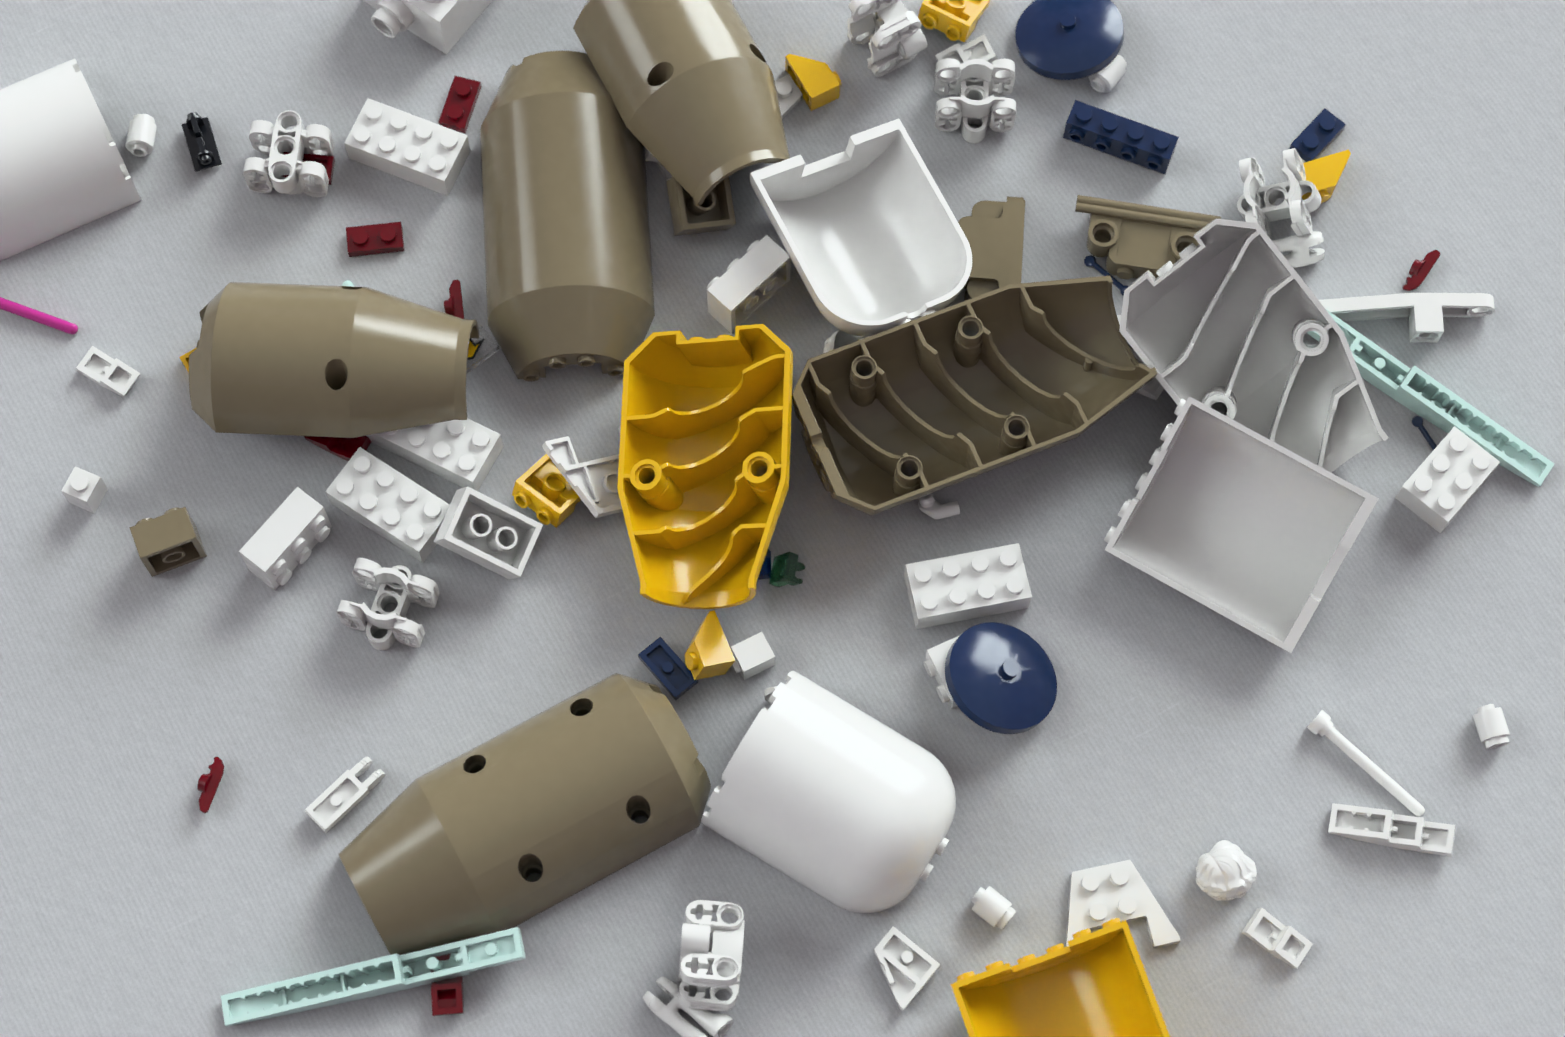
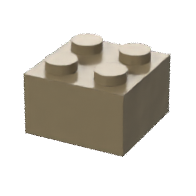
[666,176,736,236]
[129,507,207,577]

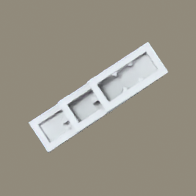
[1328,803,1456,857]

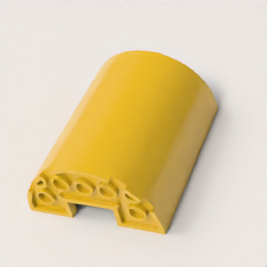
[951,918,1170,1037]

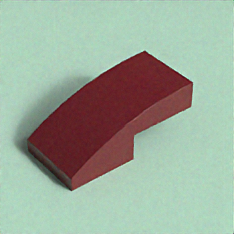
[304,436,372,461]
[431,954,463,1016]

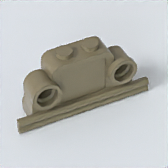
[1075,195,1221,280]
[958,196,1025,301]

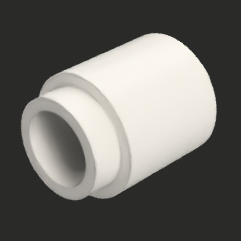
[1089,54,1127,93]
[125,114,157,157]
[1473,704,1510,750]
[970,886,1016,930]

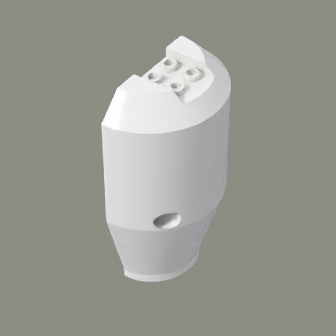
[1119,219,1389,473]

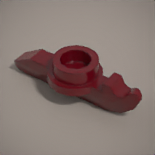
[1403,250,1440,291]
[444,279,464,319]
[197,757,224,813]

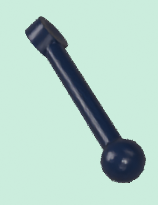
[1084,255,1129,296]
[1412,416,1437,450]

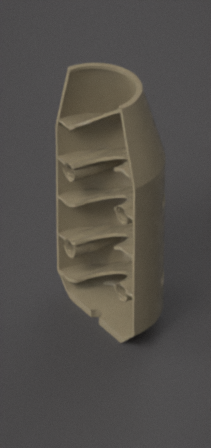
[792,276,1158,516]
[339,673,711,955]

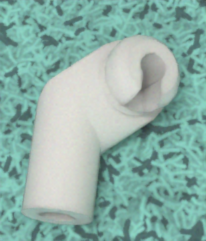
[918,493,960,520]

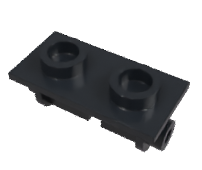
[181,112,222,172]

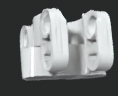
[847,0,928,77]
[934,58,1016,144]
[243,110,335,197]
[1237,148,1322,239]
[336,558,440,651]
[678,900,745,1011]

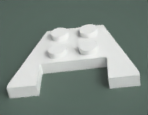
[542,426,623,518]
[1066,860,1181,948]

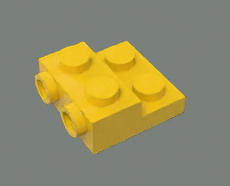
[918,0,990,43]
[512,454,581,528]

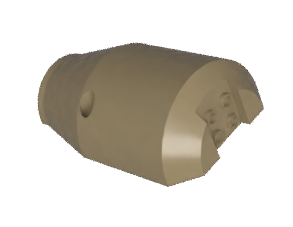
[573,0,790,206]
[189,282,480,438]

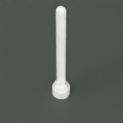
[1307,710,1425,816]

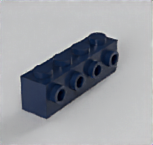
[1063,100,1179,174]

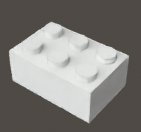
[707,235,791,334]
[1395,426,1500,533]
[434,486,543,580]
[239,487,332,590]

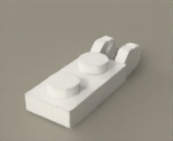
[304,756,385,834]

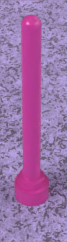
[0,297,78,335]

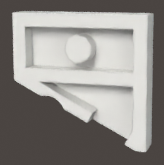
[874,926,940,1011]

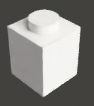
[61,466,108,514]
[731,632,775,680]

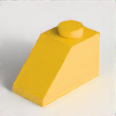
[785,54,842,111]
[1302,149,1351,204]
[685,610,735,680]

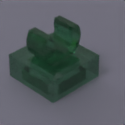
[769,552,805,587]

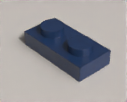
[1289,108,1346,162]
[638,636,698,700]

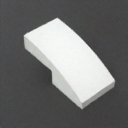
[935,34,998,64]
[76,346,140,397]
[1241,908,1313,969]

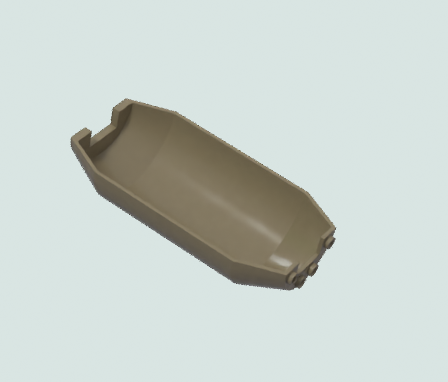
[480,51,655,381]

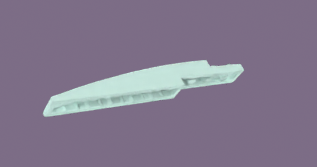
[1307,309,1554,487]
[221,927,526,1026]

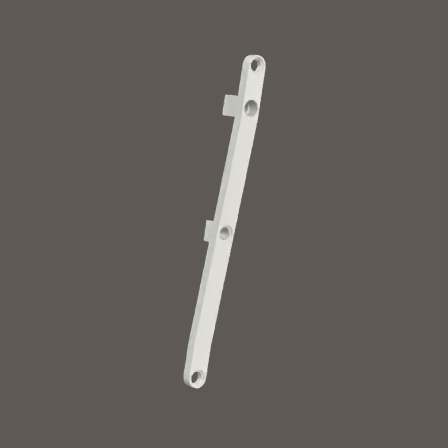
[1117,293,1495,343]

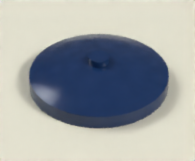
[1015,0,1124,80]
[945,622,1057,734]

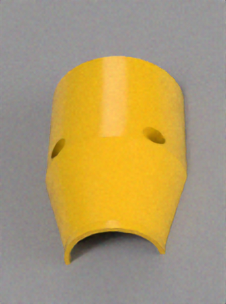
[617,324,793,609]

